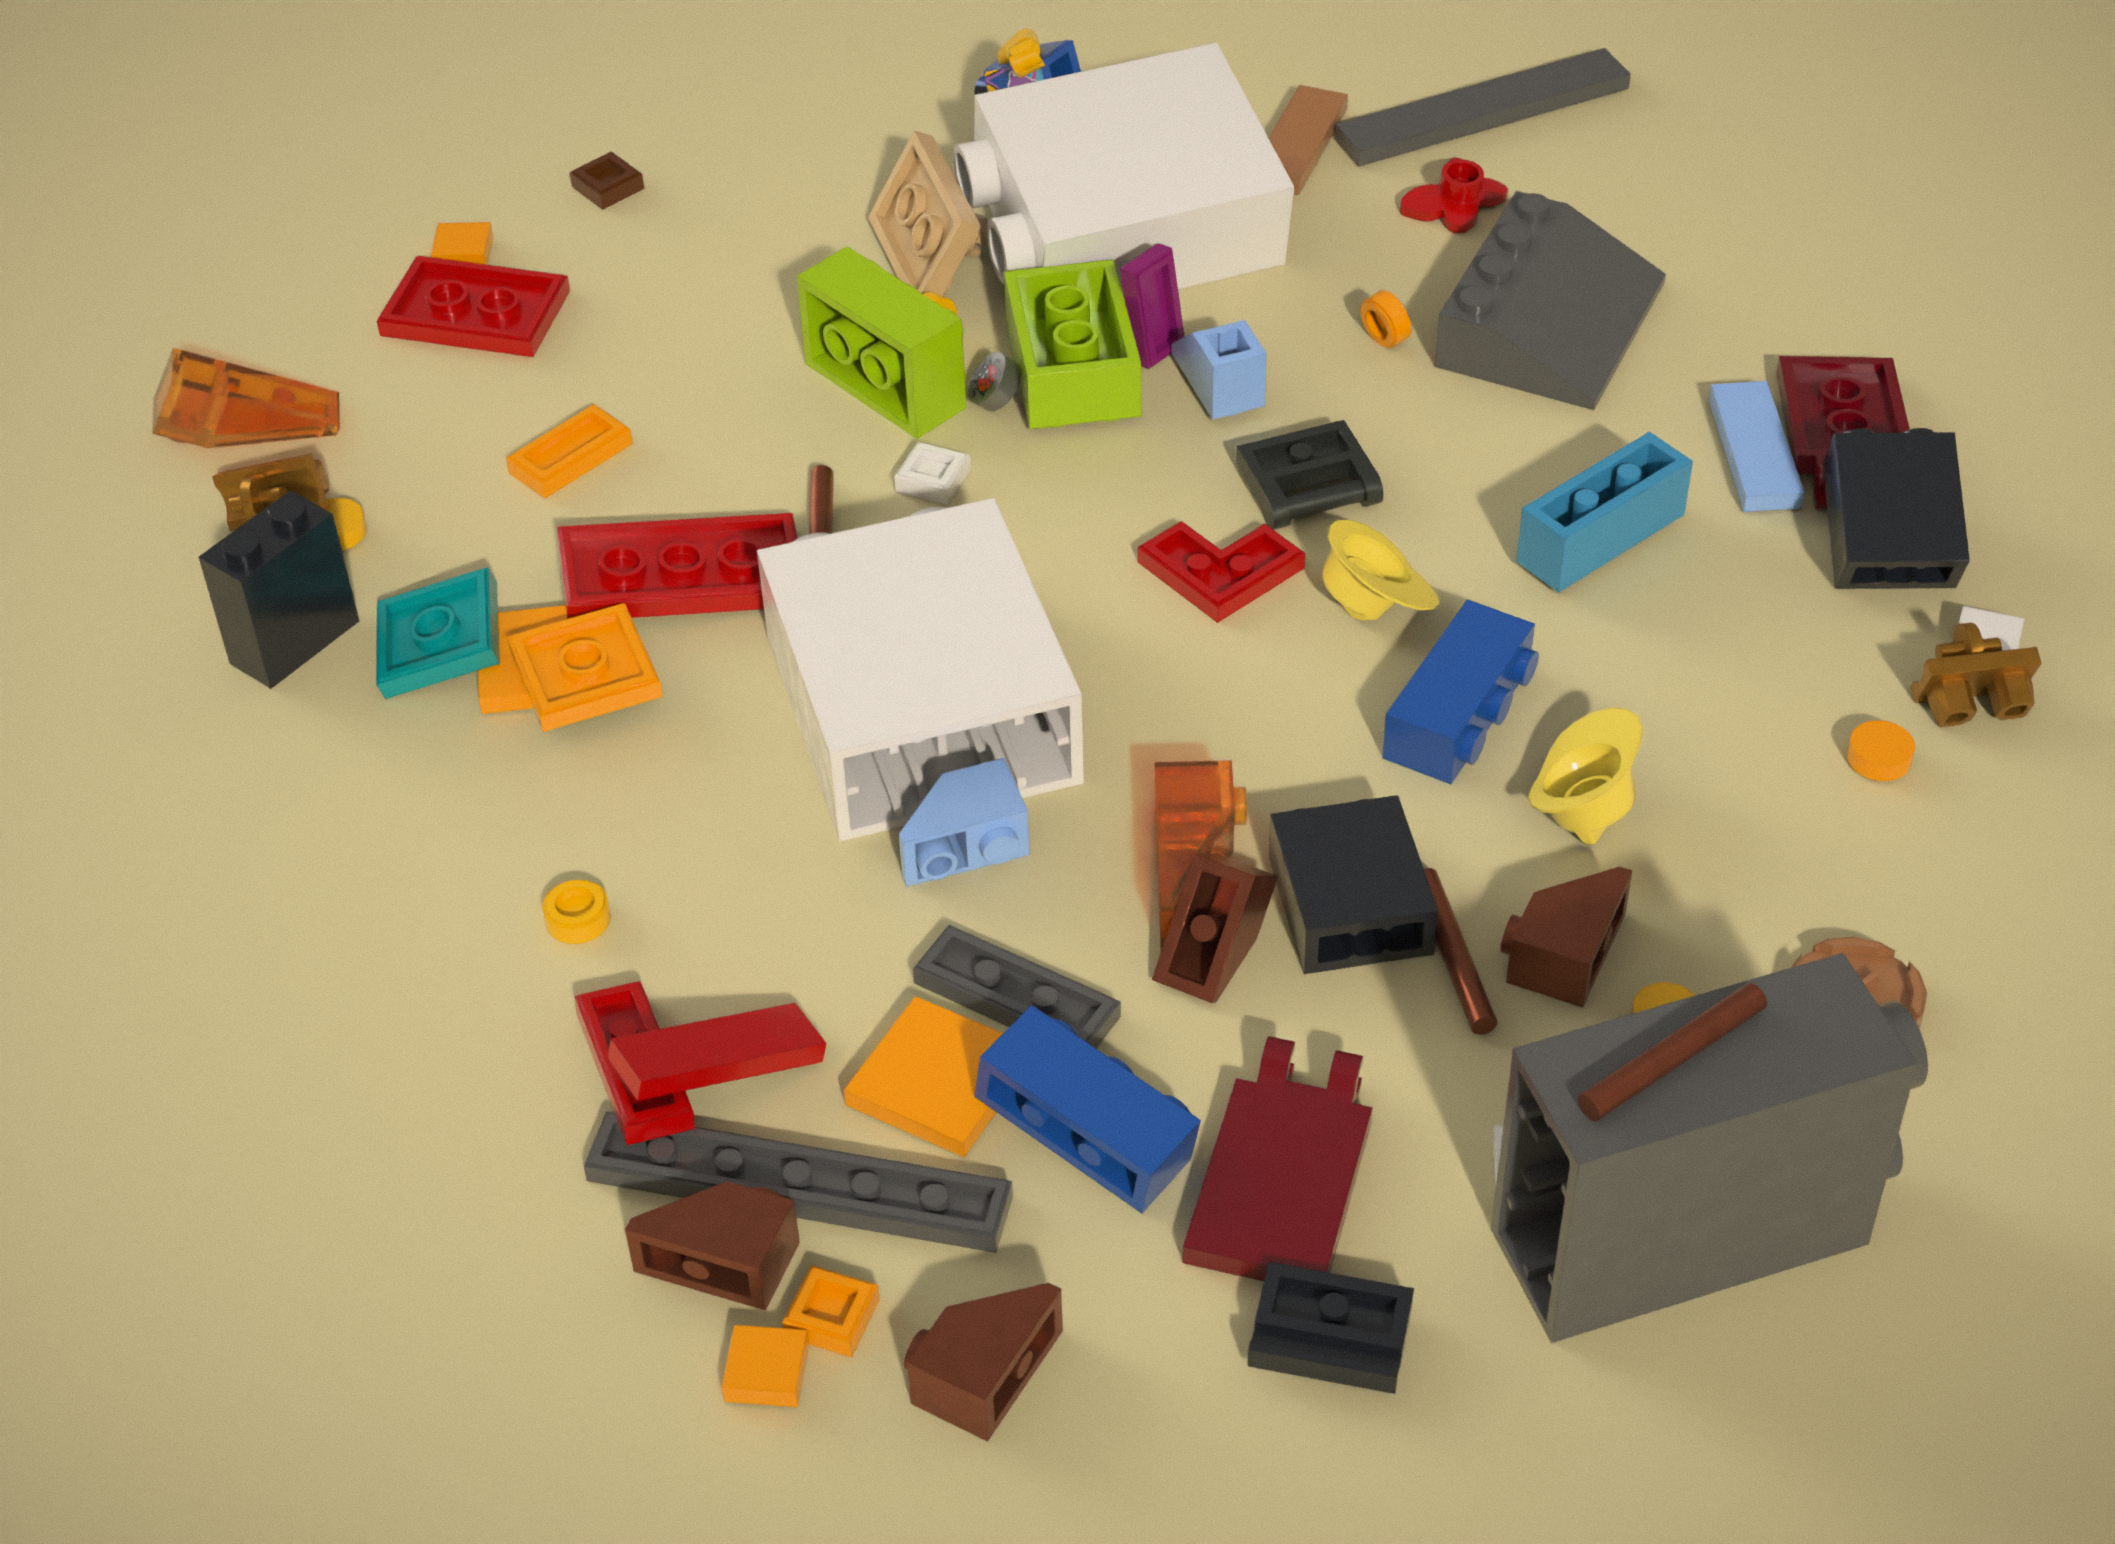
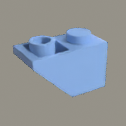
[1171,320,1267,420]
[899,758,1030,887]

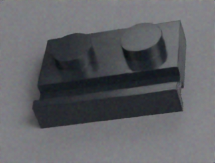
[1247,1262,1414,1394]

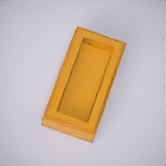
[506,404,633,499]

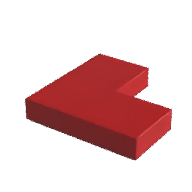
[1137,521,1306,623]

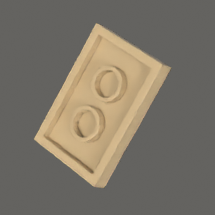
[868,130,988,296]

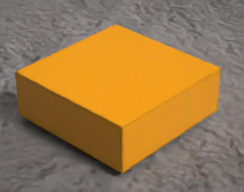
[431,222,493,265]
[782,1265,880,1358]
[722,1325,809,1407]

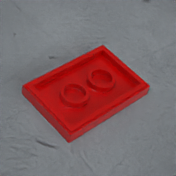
[377,256,570,357]

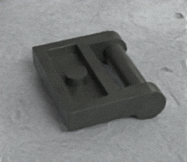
[1236,420,1384,530]

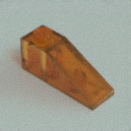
[152,348,340,448]
[1154,760,1247,951]

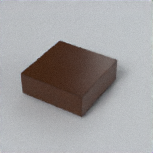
[570,152,644,210]

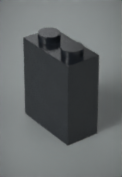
[1823,428,1970,589]
[199,490,359,689]
[1269,795,1438,974]

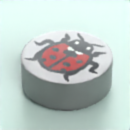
[968,352,1021,412]

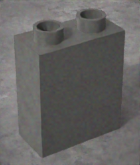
[1491,953,1928,1343]

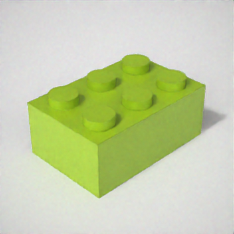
[797,246,967,439]
[1004,259,1142,429]

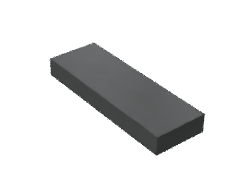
[913,925,1121,1049]

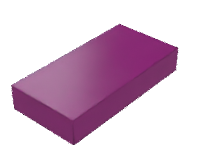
[1120,243,1185,369]

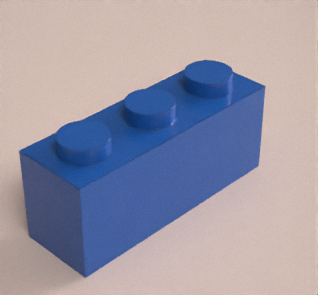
[1383,599,1539,785]
[974,1005,1201,1214]

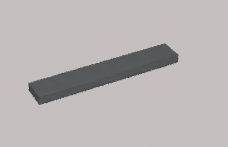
[1335,48,1631,166]
[584,1111,1013,1253]

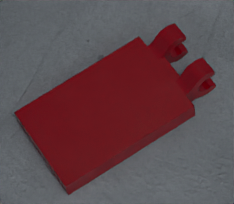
[1776,356,1910,509]
[1183,1036,1373,1282]

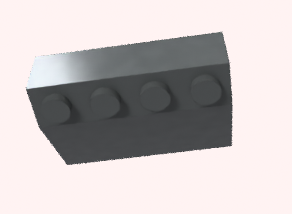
[1435,191,1666,410]

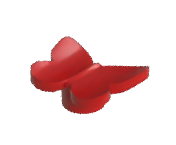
[1399,157,1508,233]

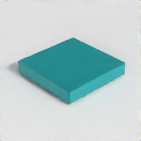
[376,567,500,699]

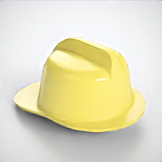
[1322,520,1439,621]
[1528,708,1643,845]

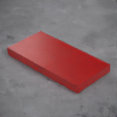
[557,513,798,619]

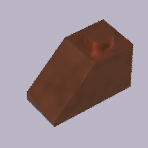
[1152,853,1278,1003]
[1500,866,1632,1008]
[625,1181,800,1311]
[904,1283,1063,1442]

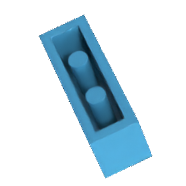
[1516,431,1693,592]

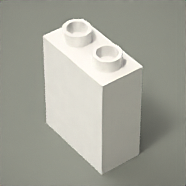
[953,42,1294,300]
[757,498,1084,842]

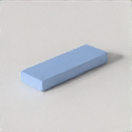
[1708,381,1805,512]

